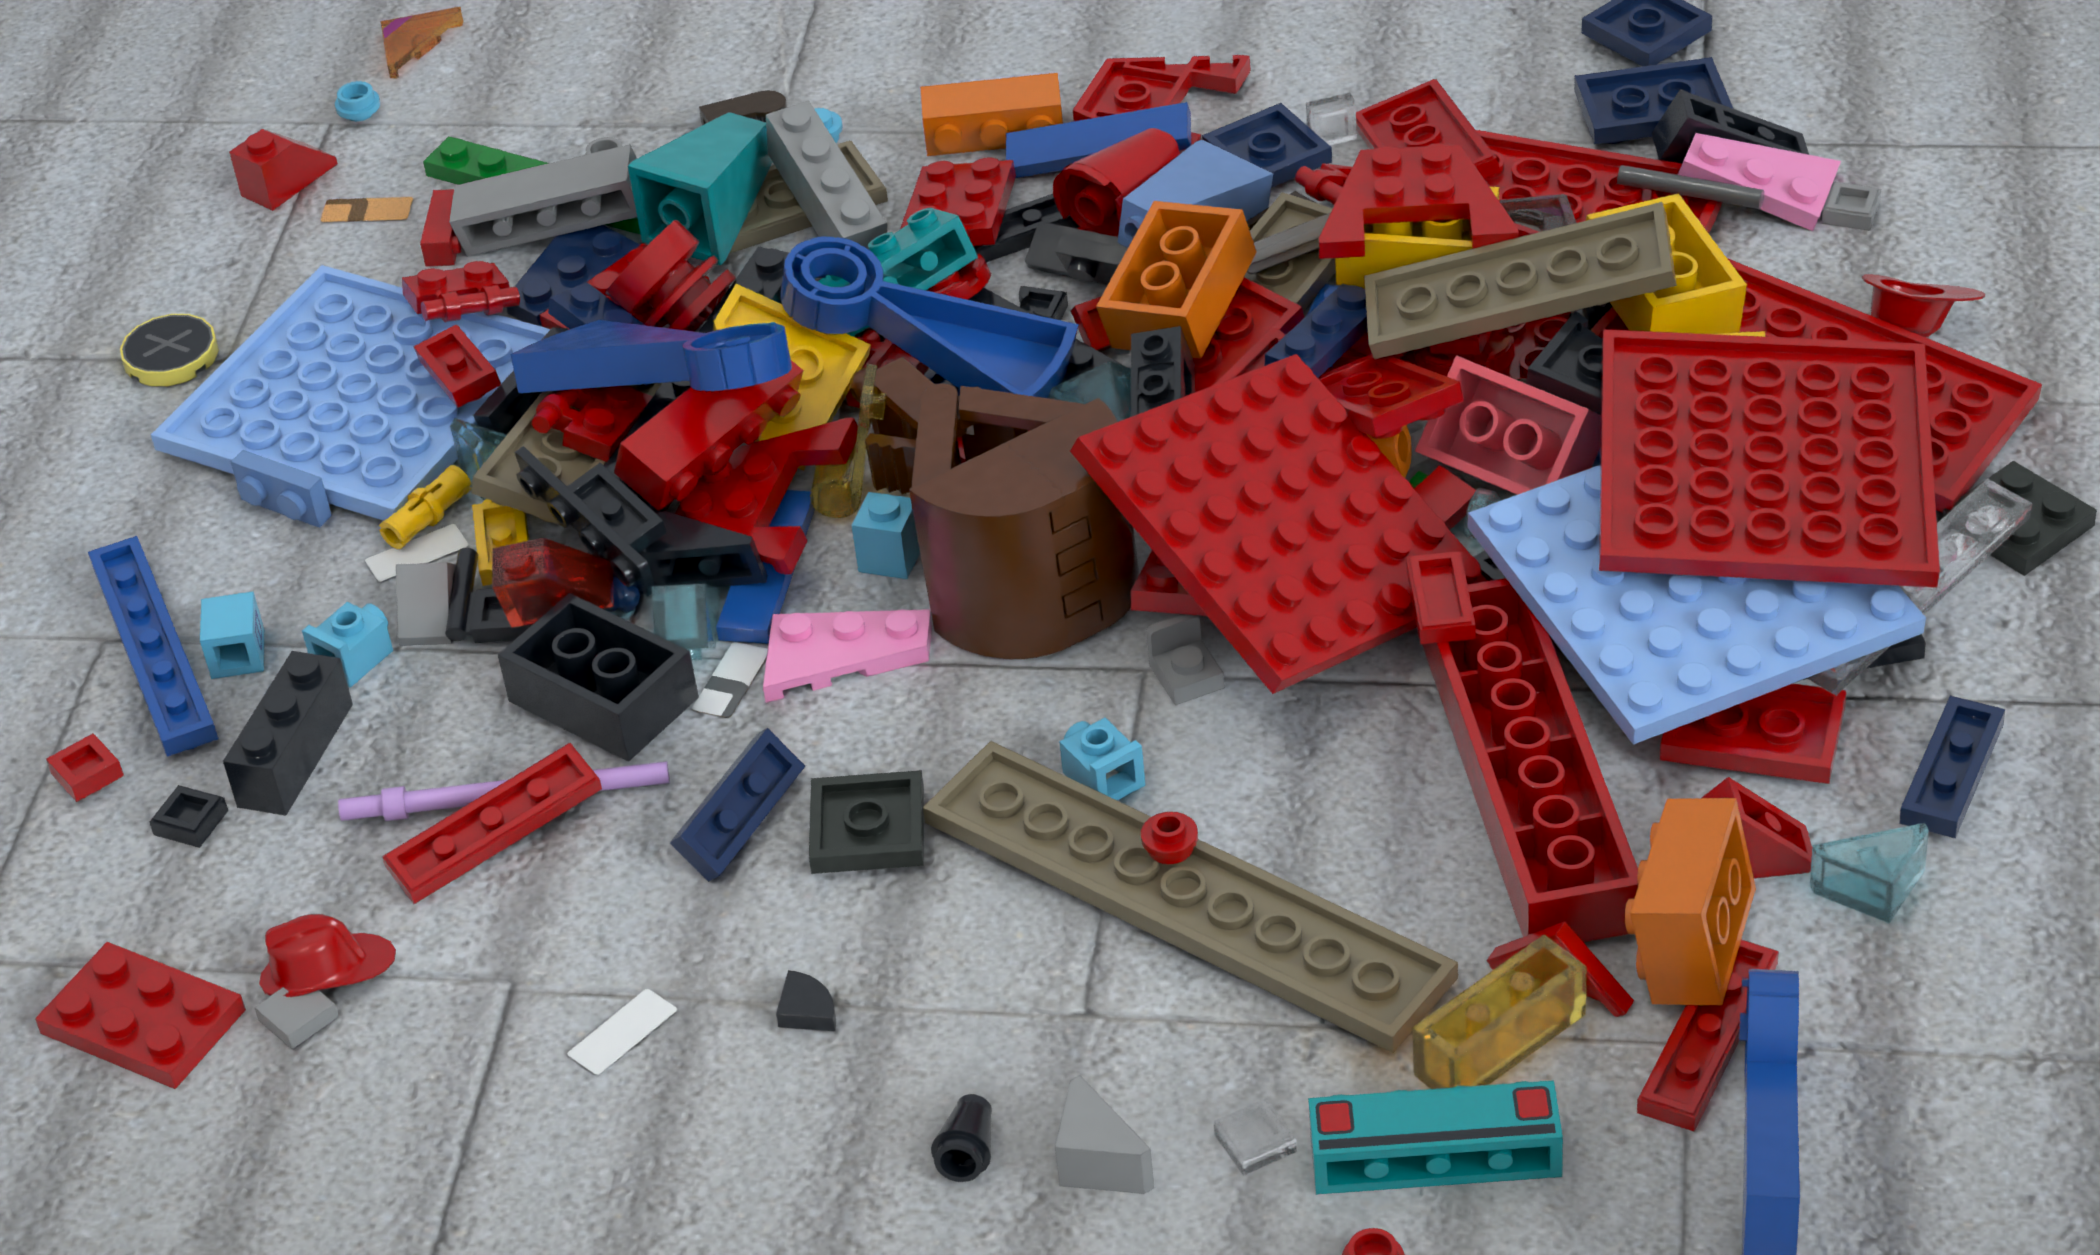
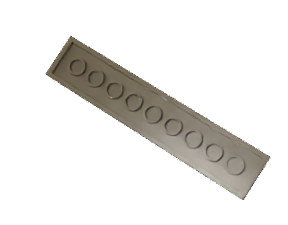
[923,741,1458,1053]

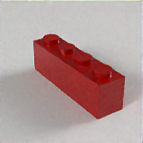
[614,360,804,511]

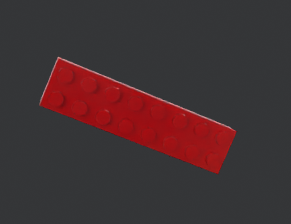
[1422,578,1638,942]

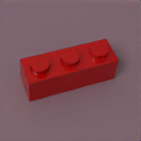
[420,189,462,267]

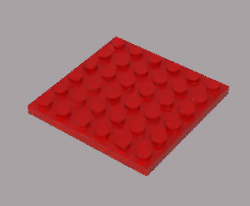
[1599,329,1940,588]
[1070,354,1487,694]

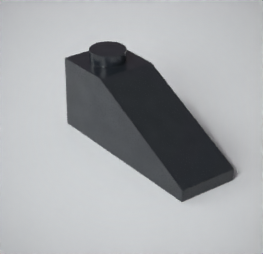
[1651,90,1809,164]
[604,511,768,594]

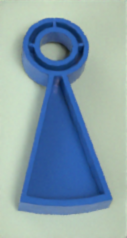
[781,236,1079,399]
[510,320,792,393]
[1739,969,1800,1255]

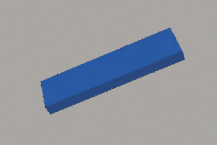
[1006,102,1191,178]
[716,490,817,644]

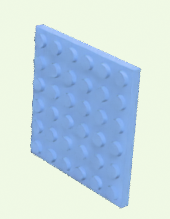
[151,265,550,521]
[1467,465,1926,745]

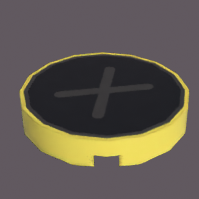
[120,314,219,387]

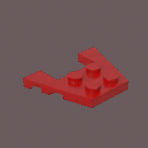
[1072,55,1251,154]
[1319,144,1519,259]
[675,418,861,574]

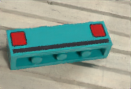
[1308,1080,1563,1195]

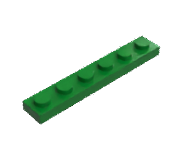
[423,136,641,235]

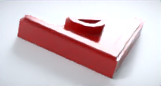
[1486,921,1634,1017]

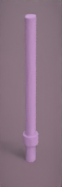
[338,761,670,821]

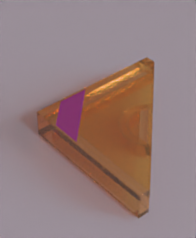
[380,7,464,79]

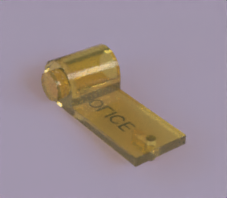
[810,364,886,518]

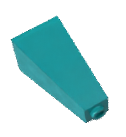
[628,112,773,266]

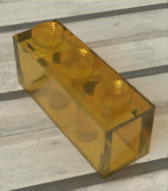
[1412,935,1587,1089]

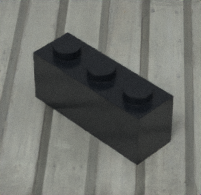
[223,651,353,816]

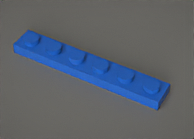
[88,536,219,757]

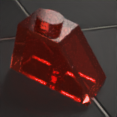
[492,538,614,628]

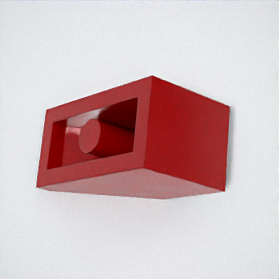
[229,129,338,211]
[1702,777,1818,879]

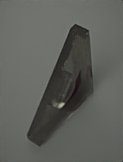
[1499,194,1576,232]

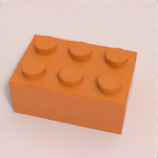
[1096,201,1257,359]
[1625,798,1756,1005]

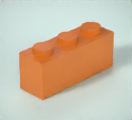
[920,73,1063,156]

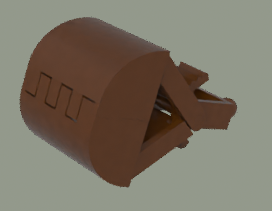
[849,357,1140,659]

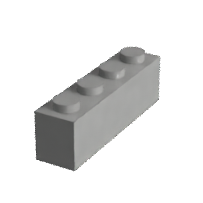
[766,100,887,249]
[449,144,637,257]

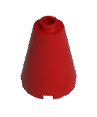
[1053,128,1180,237]

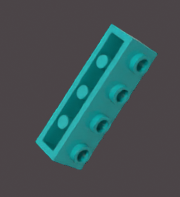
[818,208,978,336]

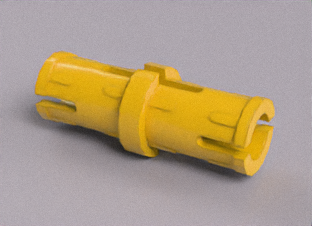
[379,465,472,549]

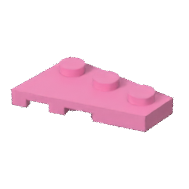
[1678,133,1841,231]
[763,609,932,703]

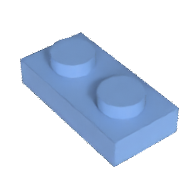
[230,450,332,528]

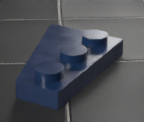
[507,225,640,327]

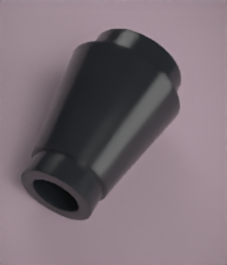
[931,1094,992,1182]

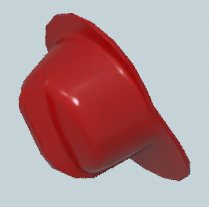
[1862,274,1985,337]
[259,914,396,997]

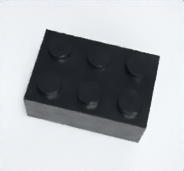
[498,593,699,762]

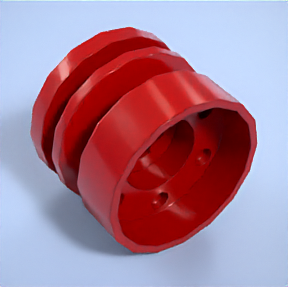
[605,219,736,332]

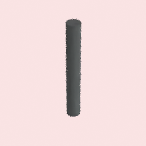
[1617,165,1764,209]

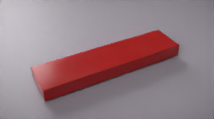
[382,743,602,904]
[1637,939,1779,1132]

